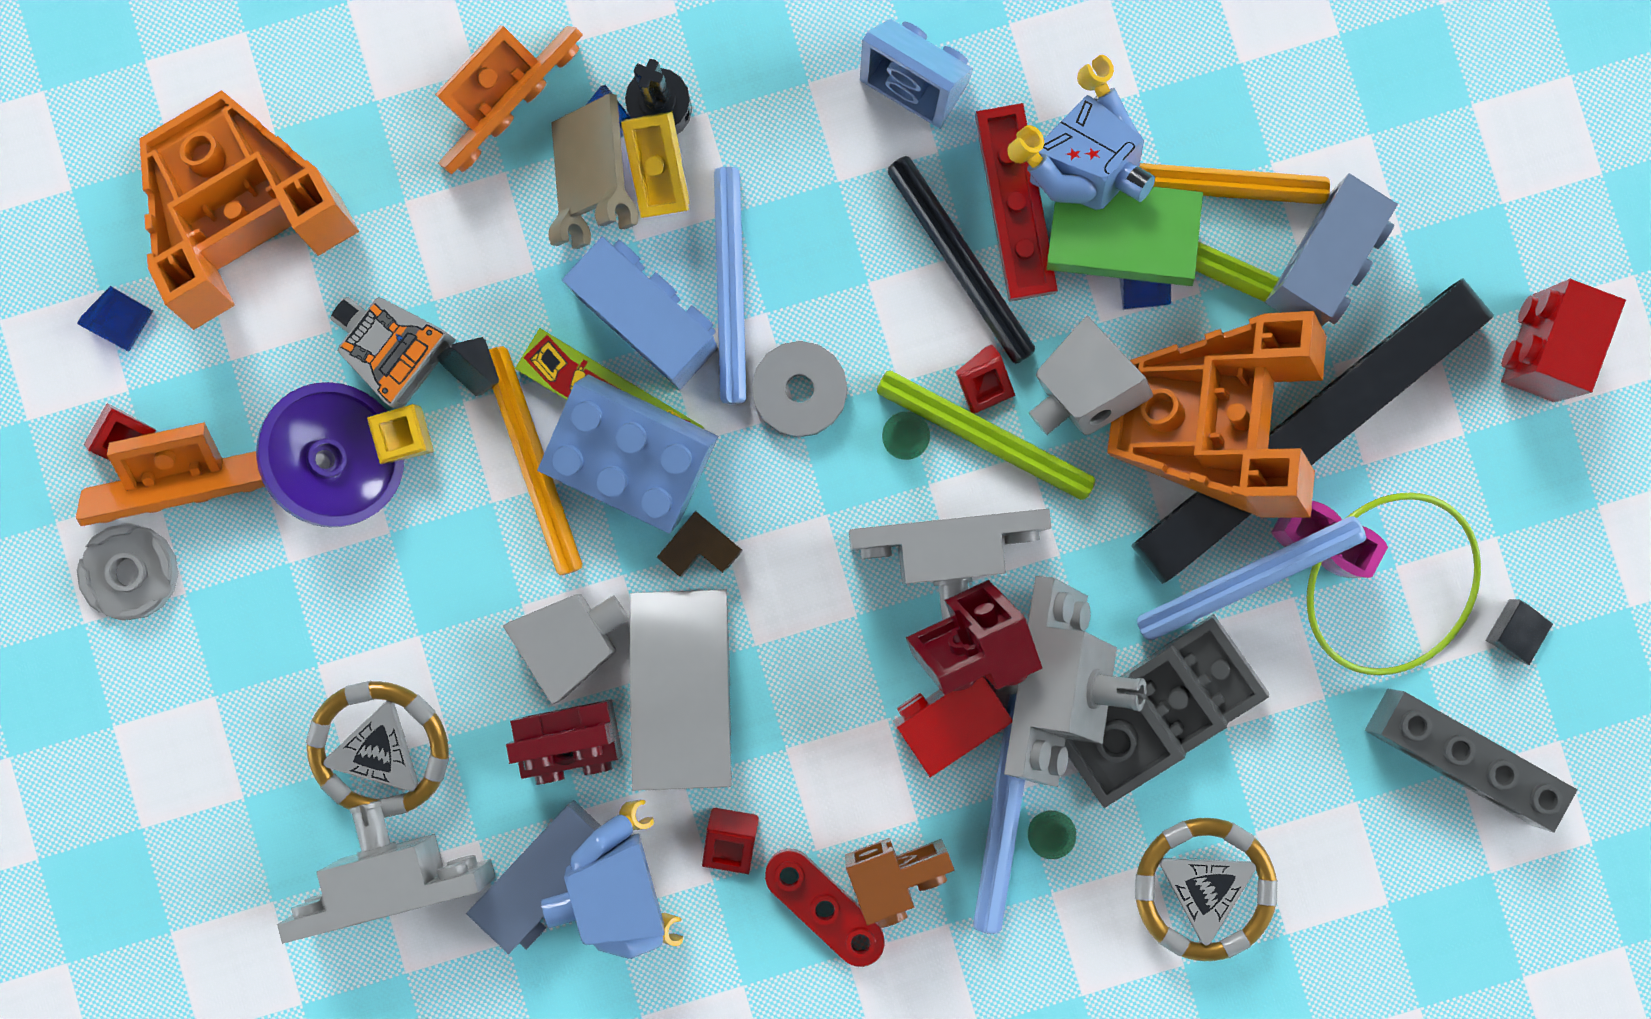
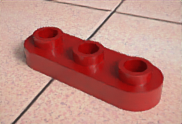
[765,849,885,967]

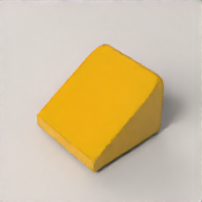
[367,404,434,464]

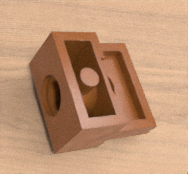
[845,838,955,928]

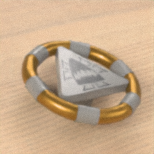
[306,680,449,818]
[1135,818,1278,961]

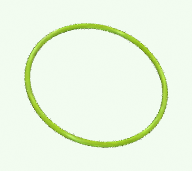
[1306,492,1481,675]

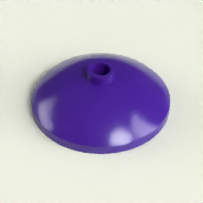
[256,382,405,528]

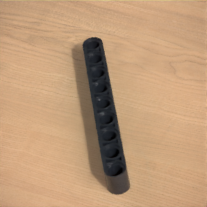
[1131,278,1494,584]

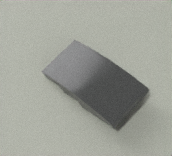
[1064,614,1269,808]

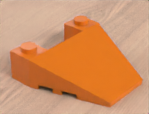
[139,90,359,330]
[1107,311,1327,518]

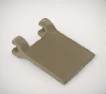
[549,93,638,249]

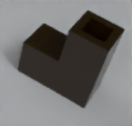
[657,511,743,577]

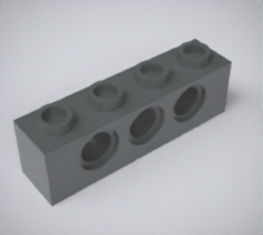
[1365,689,1578,833]

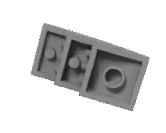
[630,589,732,791]

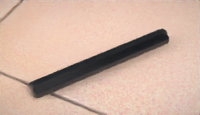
[888,156,1035,364]

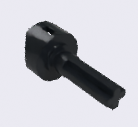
[625,59,692,134]

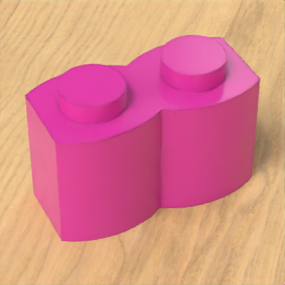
[1271,501,1388,578]

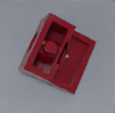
[906,580,1043,695]
[506,699,623,785]

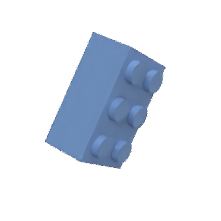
[562,236,718,390]
[537,374,719,534]

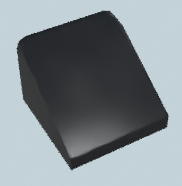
[437,337,499,396]
[1485,599,1553,665]

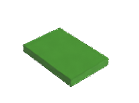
[1046,187,1203,287]

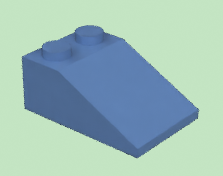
[860,19,973,129]

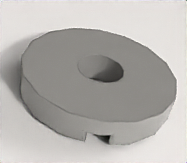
[752,341,848,438]
[77,524,178,620]

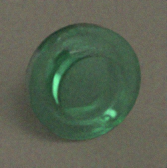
[882,412,930,460]
[1027,810,1076,859]

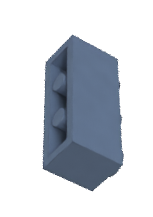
[1265,173,1398,326]
[466,800,601,954]

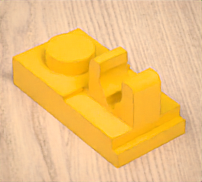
[621,112,690,218]

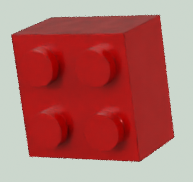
[1501,279,1626,402]
[893,677,1013,778]

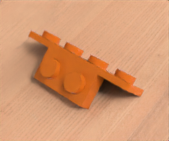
[435,25,583,174]
[76,422,265,526]

